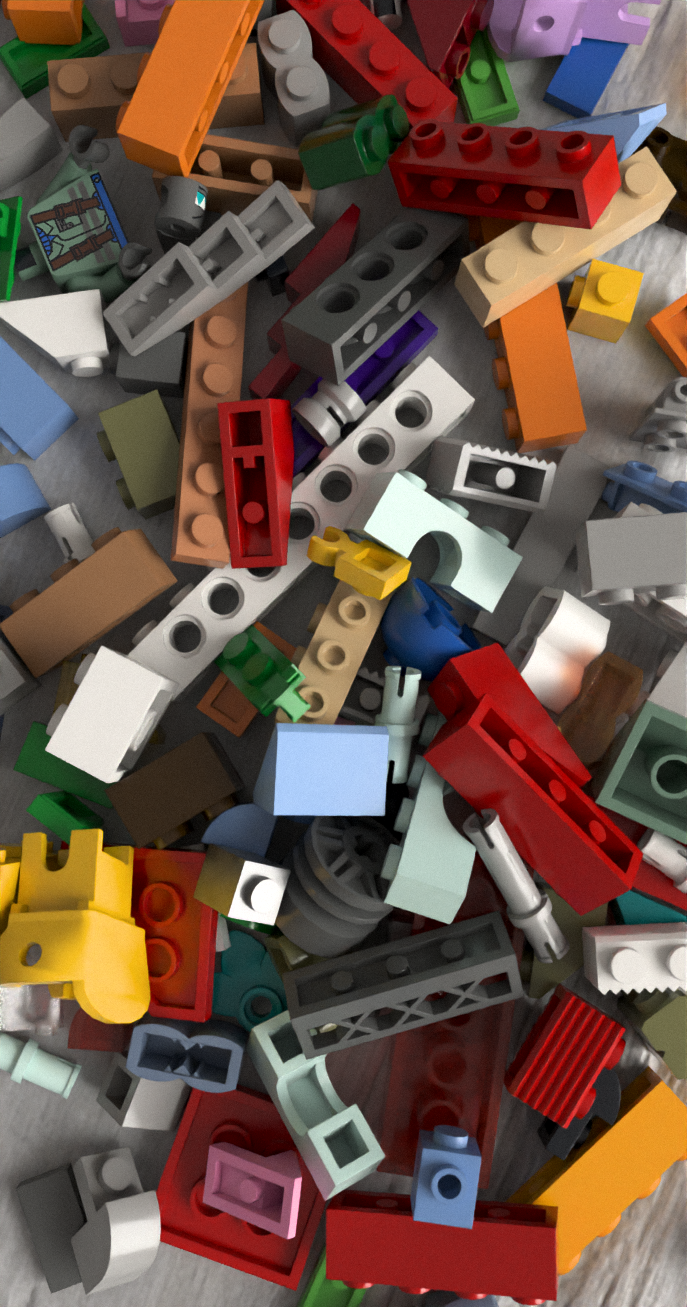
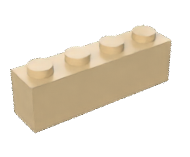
[454,146,677,328]

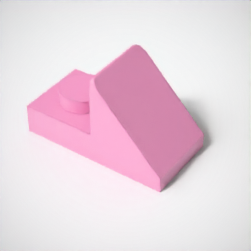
[203,1141,302,1239]

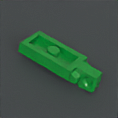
[214,624,311,723]

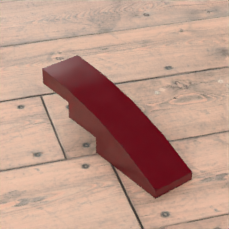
[248,203,361,400]

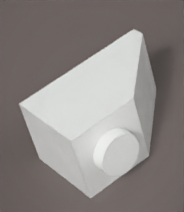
[0,289,114,377]

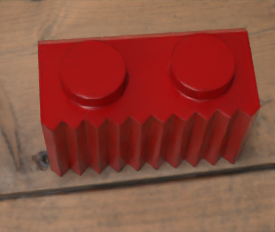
[502,983,626,1129]

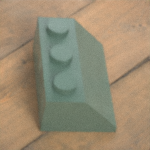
[591,699,687,845]

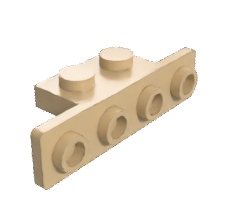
[274,542,395,725]

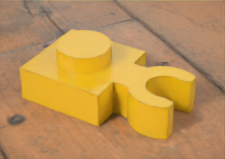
[306,526,412,600]

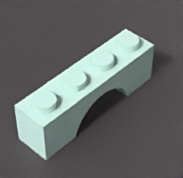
[380,711,477,924]

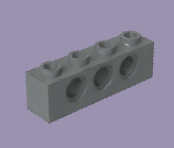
[281,207,470,386]

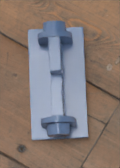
[602,461,687,514]

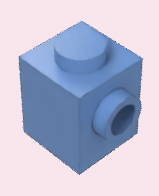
[410,1125,482,1229]

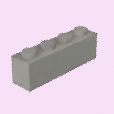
[575,512,687,605]

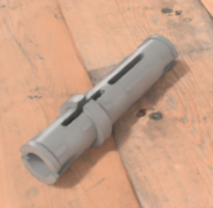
[463,808,570,963]

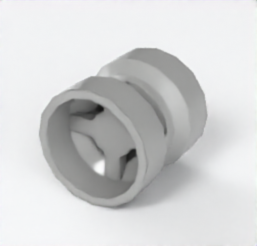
[291,378,367,448]

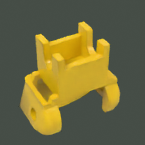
[0,828,151,1024]

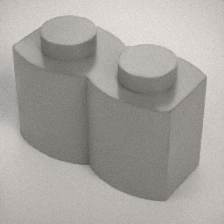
[257,10,330,147]

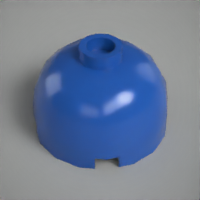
[380,577,482,682]

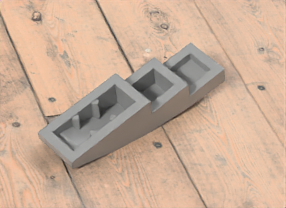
[102,180,315,356]

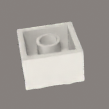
[45,645,180,783]

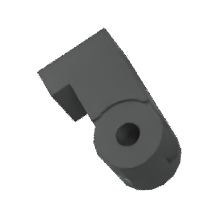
[154,176,222,255]

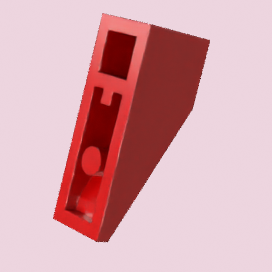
[217,398,294,569]
[427,642,592,789]

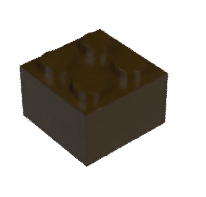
[104,732,246,851]

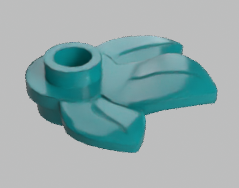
[212,930,288,1032]

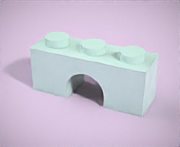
[345,469,523,613]
[246,1010,385,1201]

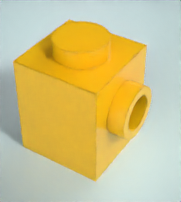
[566,259,644,344]

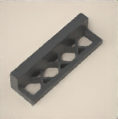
[282,911,524,1060]

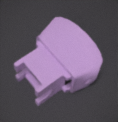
[486,0,661,62]

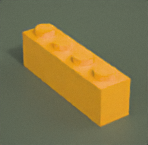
[505,1066,687,1276]

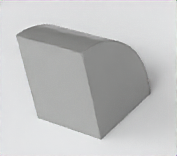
[96,1050,192,1132]

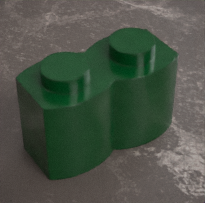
[298,95,409,191]

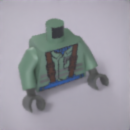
[14,125,152,303]

